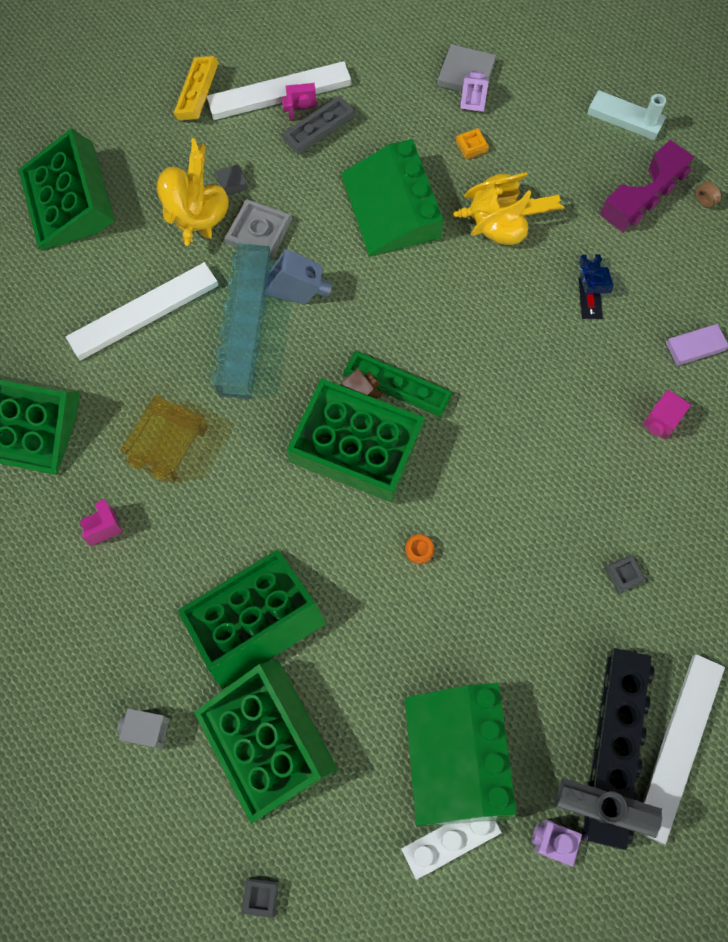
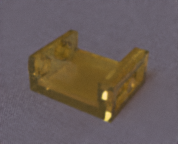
[120,395,208,483]

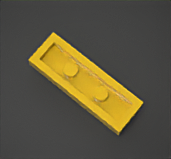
[173,56,219,120]

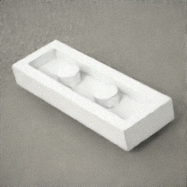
[401,821,501,880]

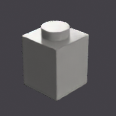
[118,708,170,750]

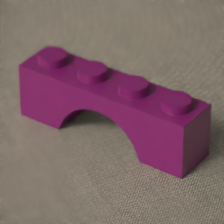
[600,139,694,232]

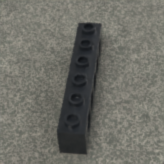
[581,648,654,850]

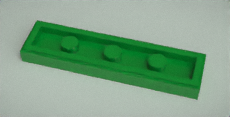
[343,350,453,418]

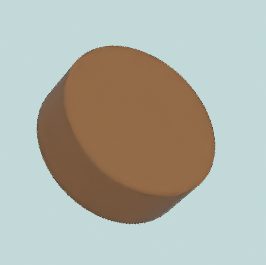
[695,181,721,208]

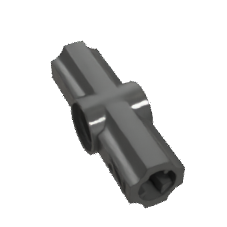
[556,778,663,838]

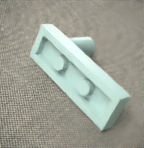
[587,90,666,141]

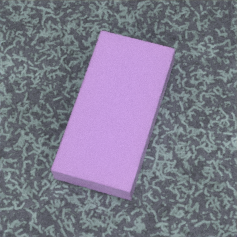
[666,324,728,366]

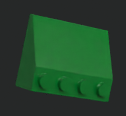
[18,128,115,250]
[341,139,444,257]
[0,375,80,475]
[286,378,425,503]
[177,549,326,690]
[194,660,339,824]
[404,683,517,827]

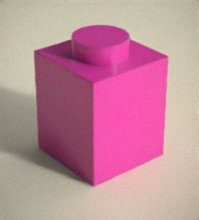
[642,389,691,440]

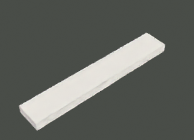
[207,61,351,120]
[66,262,219,361]
[642,654,725,845]

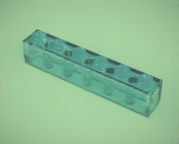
[212,244,272,399]

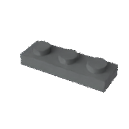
[282,95,355,155]

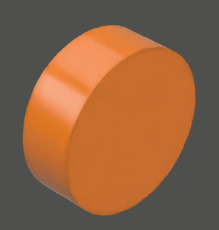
[405,534,434,565]

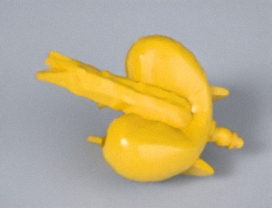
[157,138,229,246]
[453,172,564,245]

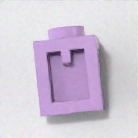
[460,71,489,112]
[531,820,582,867]

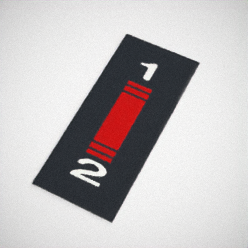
[578,278,603,319]

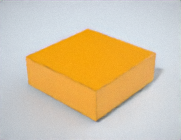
[456,128,489,160]

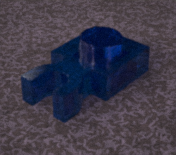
[579,254,614,294]

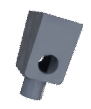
[265,249,332,304]

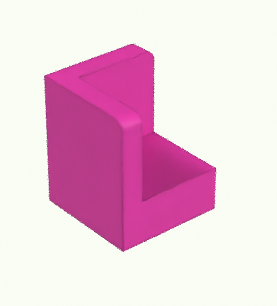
[80,499,123,546]

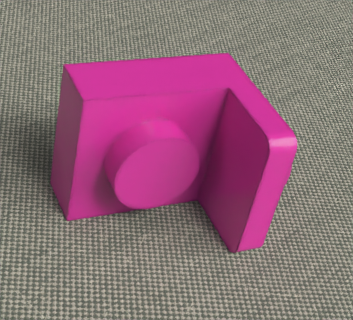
[282,83,317,121]

